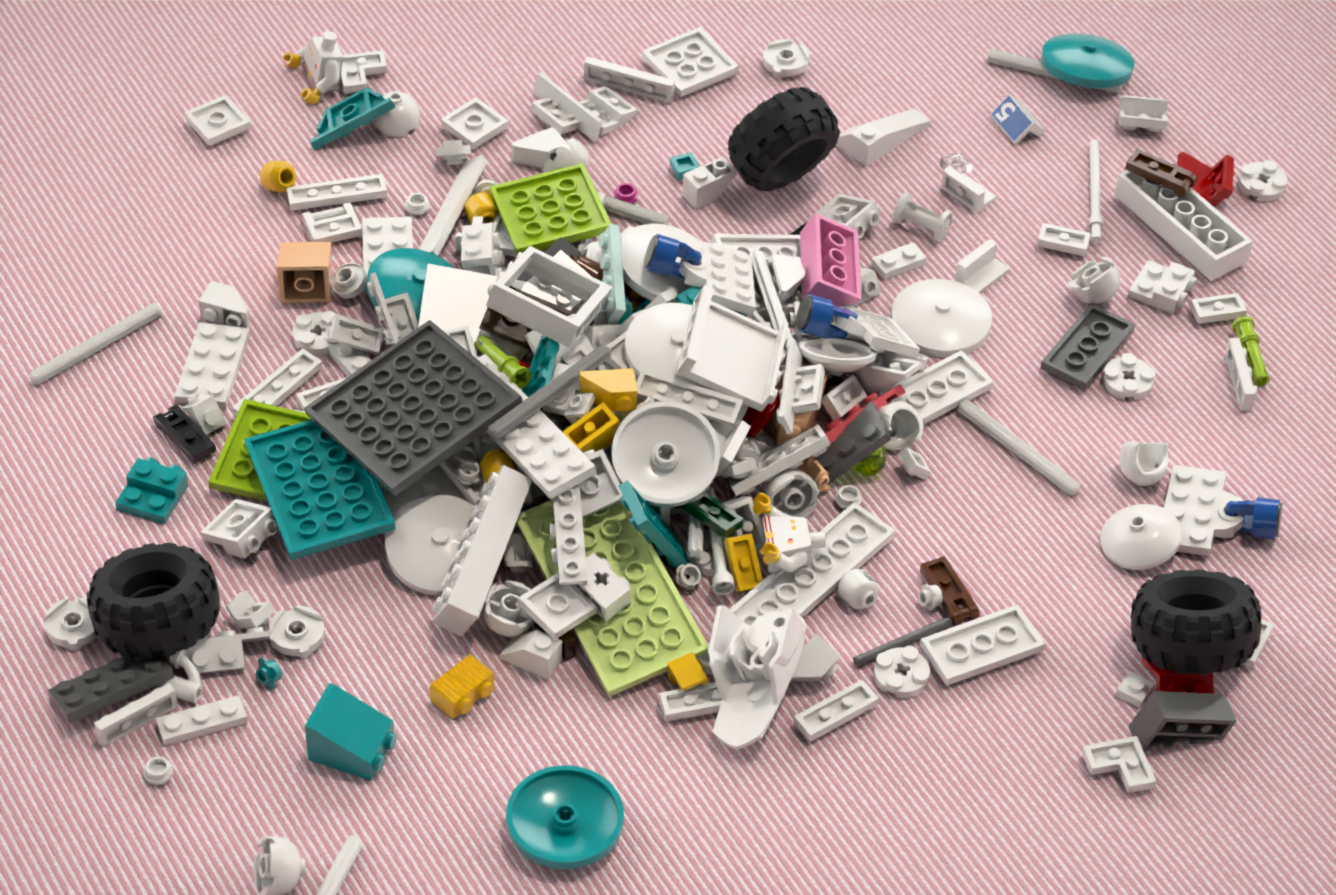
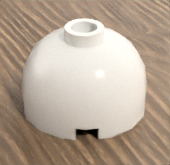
[373,91,420,138]
[543,138,591,174]
[1068,257,1120,304]
[765,469,819,518]
[482,581,535,637]
[253,836,306,895]

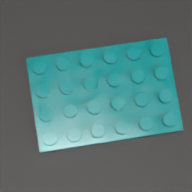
[244,420,396,560]

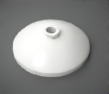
[799,337,877,375]
[1100,504,1182,570]

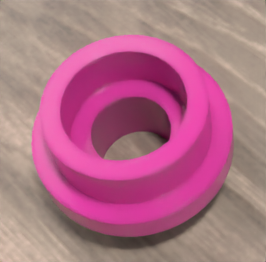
[614,183,638,204]

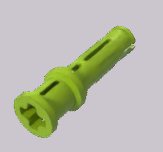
[1232,316,1270,387]
[474,335,531,389]

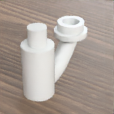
[156,649,203,704]

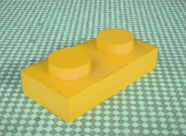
[723,534,763,593]

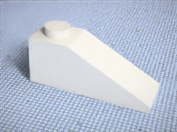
[852,354,923,394]

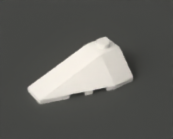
[836,109,932,167]

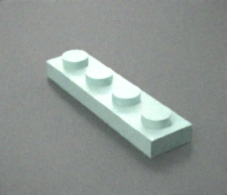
[598,224,626,324]

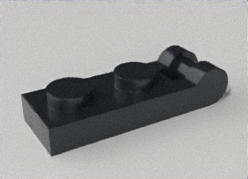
[153,404,216,463]

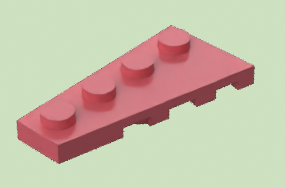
[824,384,906,444]

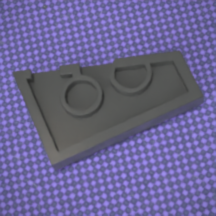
[817,400,891,484]

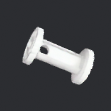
[892,192,953,242]

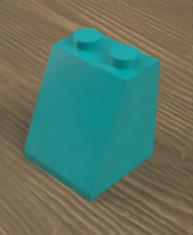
[305,683,397,781]

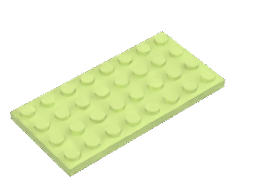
[516,500,709,697]

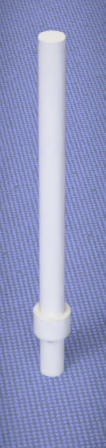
[1089,139,1104,243]

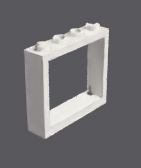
[486,246,612,348]

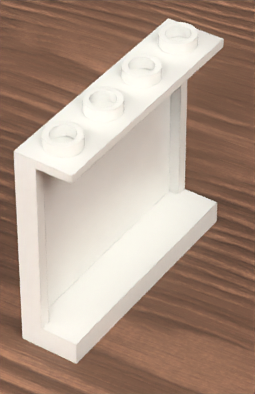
[418,264,526,335]
[676,285,789,412]

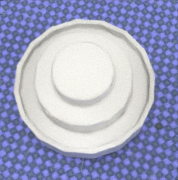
[435,140,471,165]
[331,262,367,299]

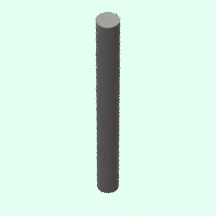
[853,617,953,667]

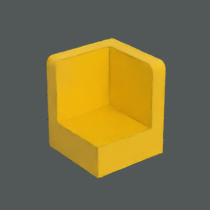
[667,652,708,691]

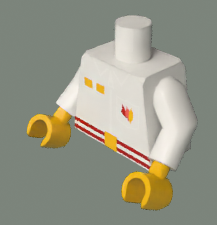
[283,31,343,105]
[753,493,826,573]

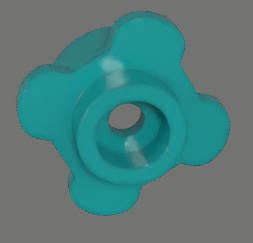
[256,658,282,690]

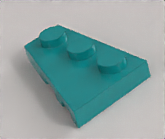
[522,335,560,397]

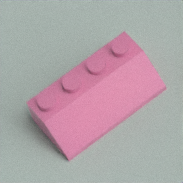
[800,213,861,307]

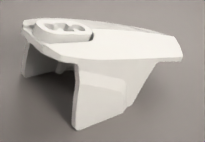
[708,606,806,750]

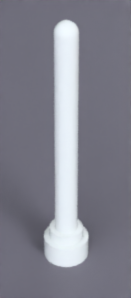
[705,487,735,595]

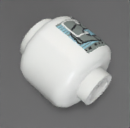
[838,569,879,610]

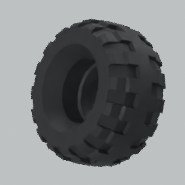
[727,87,840,191]
[87,543,220,659]
[1131,569,1262,675]

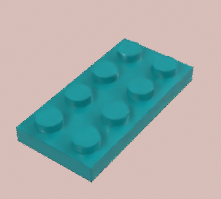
[619,480,689,568]

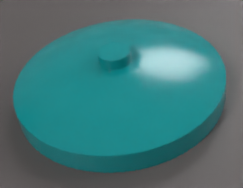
[1041,33,1135,88]
[366,248,455,323]
[506,765,624,869]

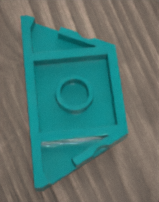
[310,87,396,150]

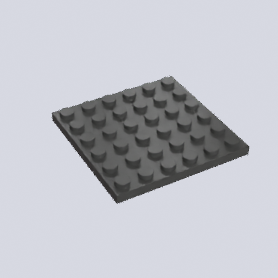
[304,320,523,496]

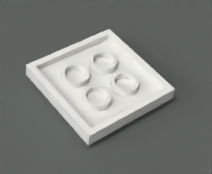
[642,27,739,97]

